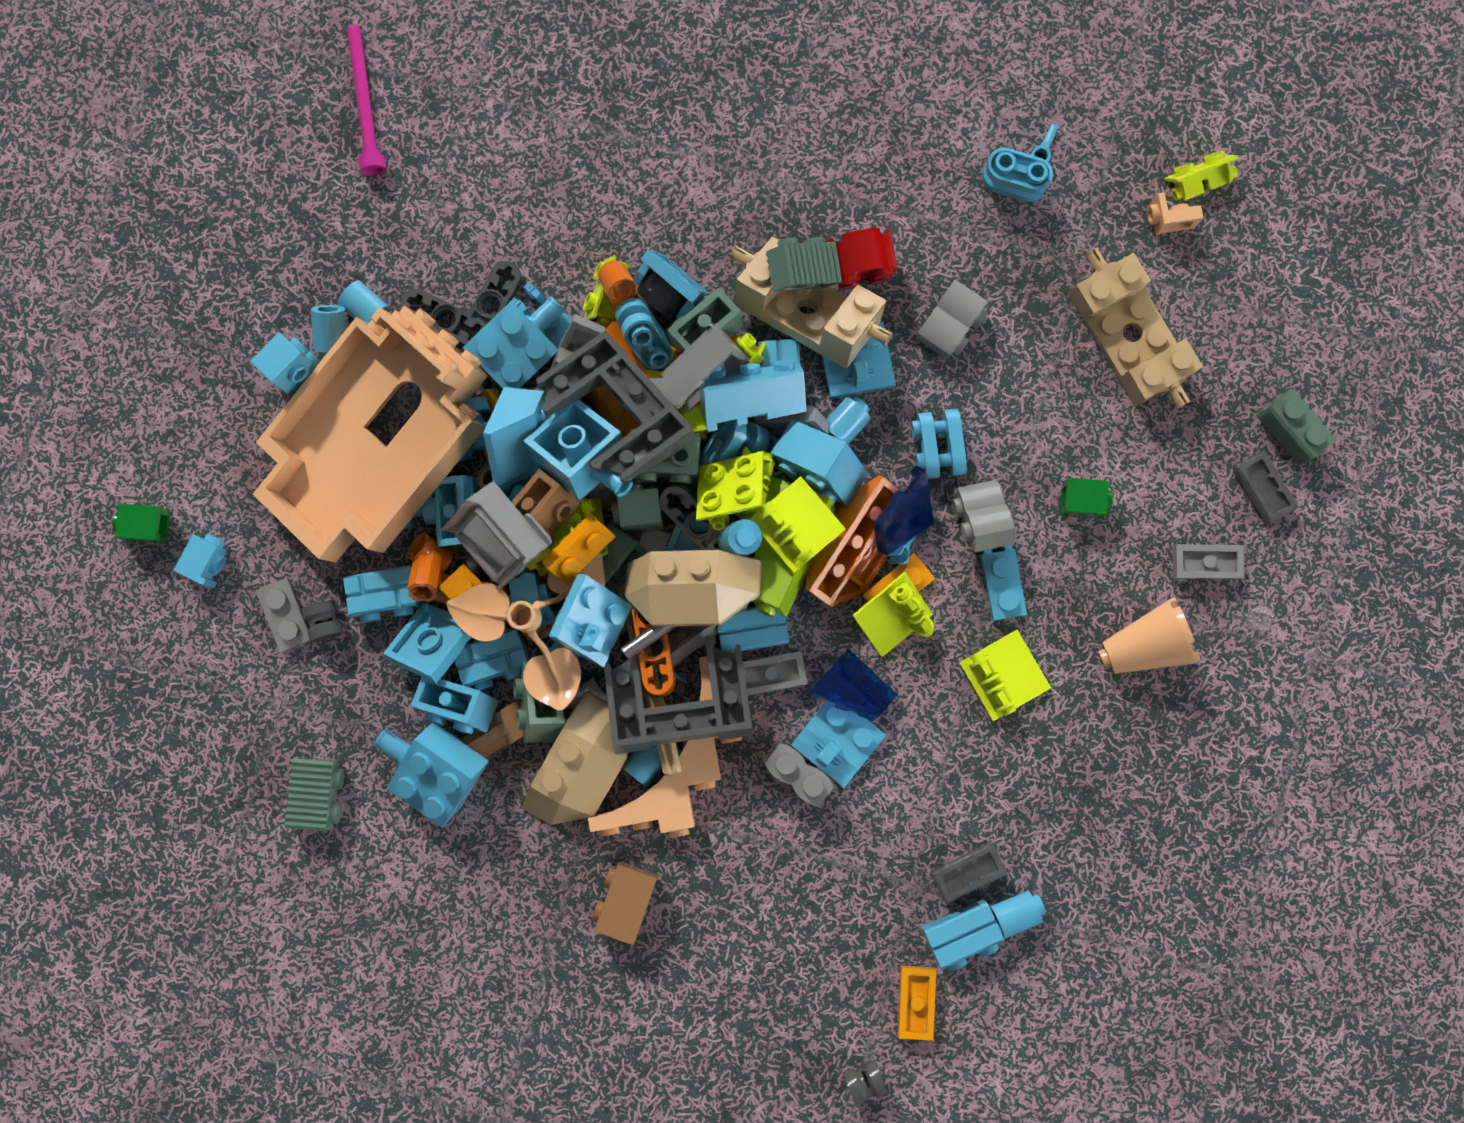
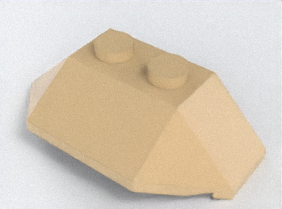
[625,550,762,627]
[522,691,628,825]

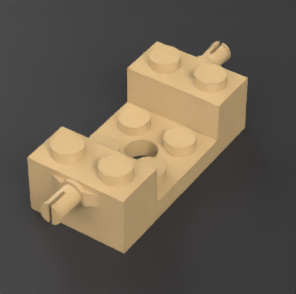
[730,237,893,369]
[1069,247,1203,409]

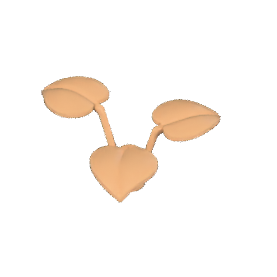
[447,553,605,711]

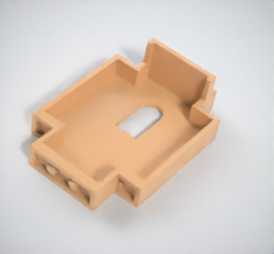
[253,306,488,563]

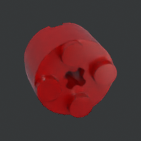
[825,228,898,290]

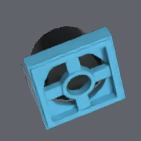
[633,250,710,321]

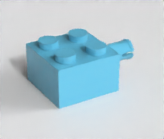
[461,296,565,392]
[524,399,633,501]
[766,419,868,507]
[373,722,489,828]

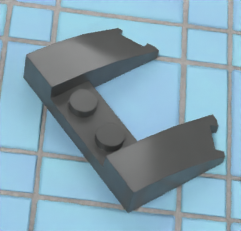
[536,330,693,483]
[604,636,753,754]

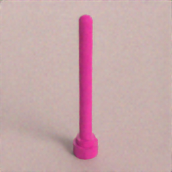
[347,24,386,176]

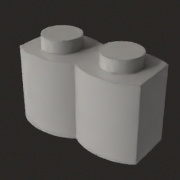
[915,279,988,360]
[952,480,1015,552]
[764,743,834,806]

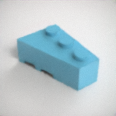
[699,360,806,432]

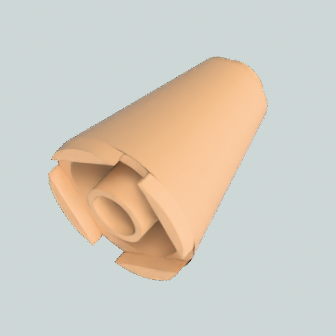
[1099,598,1200,674]

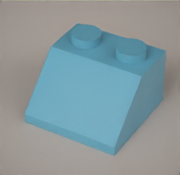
[483,387,551,485]

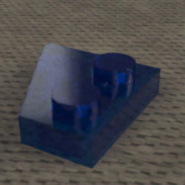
[873,466,934,556]
[806,648,898,721]

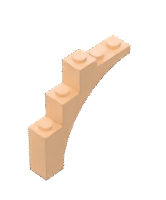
[588,652,742,838]

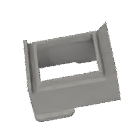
[649,323,750,413]
[441,481,552,591]

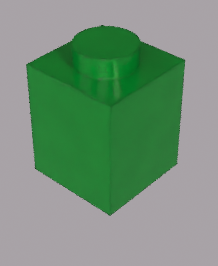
[1060,478,1113,518]
[112,504,170,544]

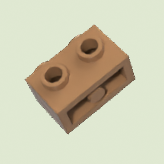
[512,468,580,537]
[591,861,659,946]

